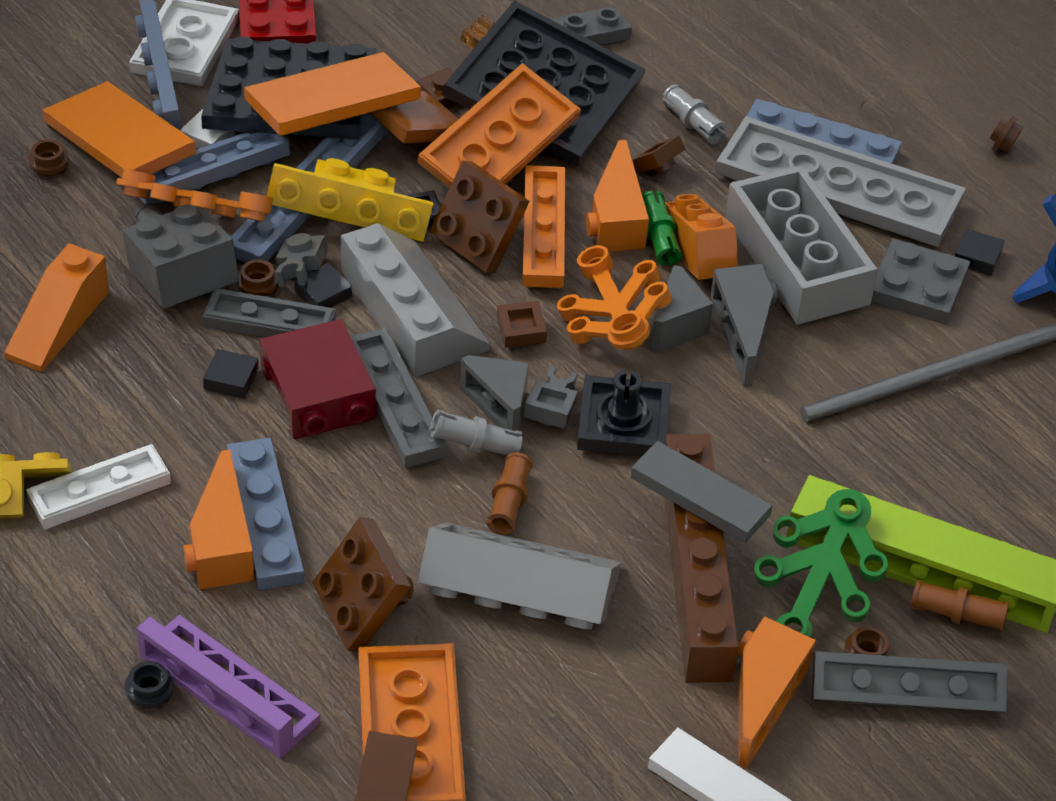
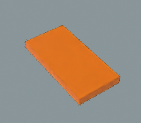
[244,52,421,136]
[417,63,581,188]
[42,81,197,177]
[358,643,466,801]

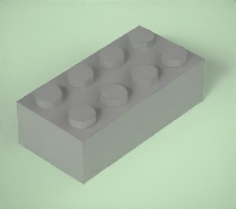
[725,165,877,325]

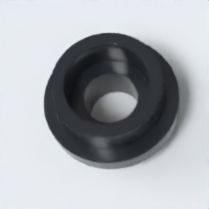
[125,661,174,708]

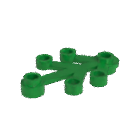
[754,489,888,638]

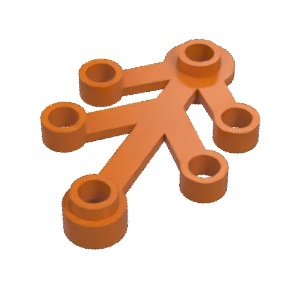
[116,169,273,222]
[556,245,672,350]

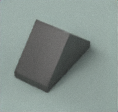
[650,265,713,352]
[460,355,529,431]

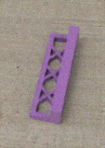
[136,615,320,759]

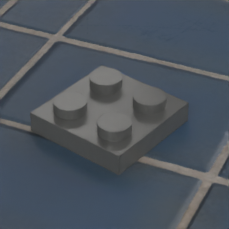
[871,238,970,325]

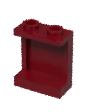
[259,319,376,439]

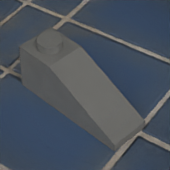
[710,263,777,387]

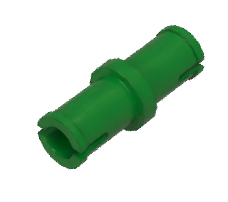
[642,190,682,266]

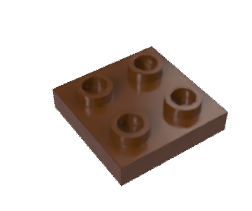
[429,160,530,273]
[312,517,414,652]

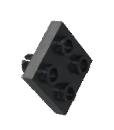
[577,370,671,456]

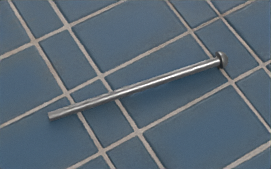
[800,323,1056,423]

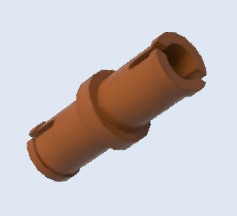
[486,452,533,535]
[911,580,1009,632]

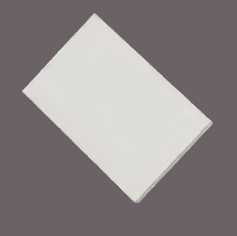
[129,0,240,87]

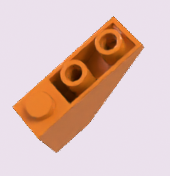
[665,194,738,280]

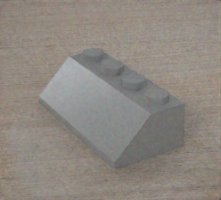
[341,223,491,377]
[418,522,622,629]

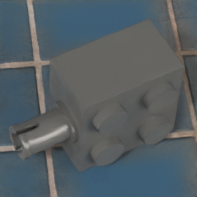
[122,203,239,309]

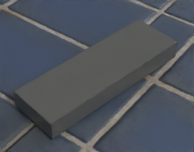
[202,288,336,337]
[630,441,772,543]

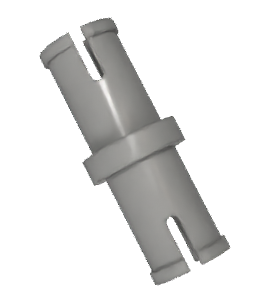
[662,84,728,144]
[430,409,523,456]

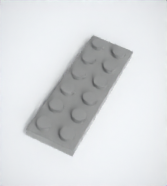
[715,116,966,247]

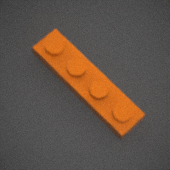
[522,165,565,288]

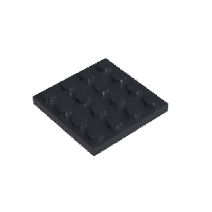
[442,0,646,167]
[201,37,377,139]

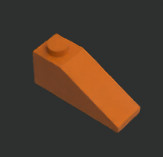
[586,140,649,252]
[4,243,109,372]
[183,449,255,590]
[737,616,816,769]

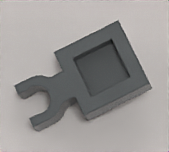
[275,233,328,287]
[523,366,578,429]

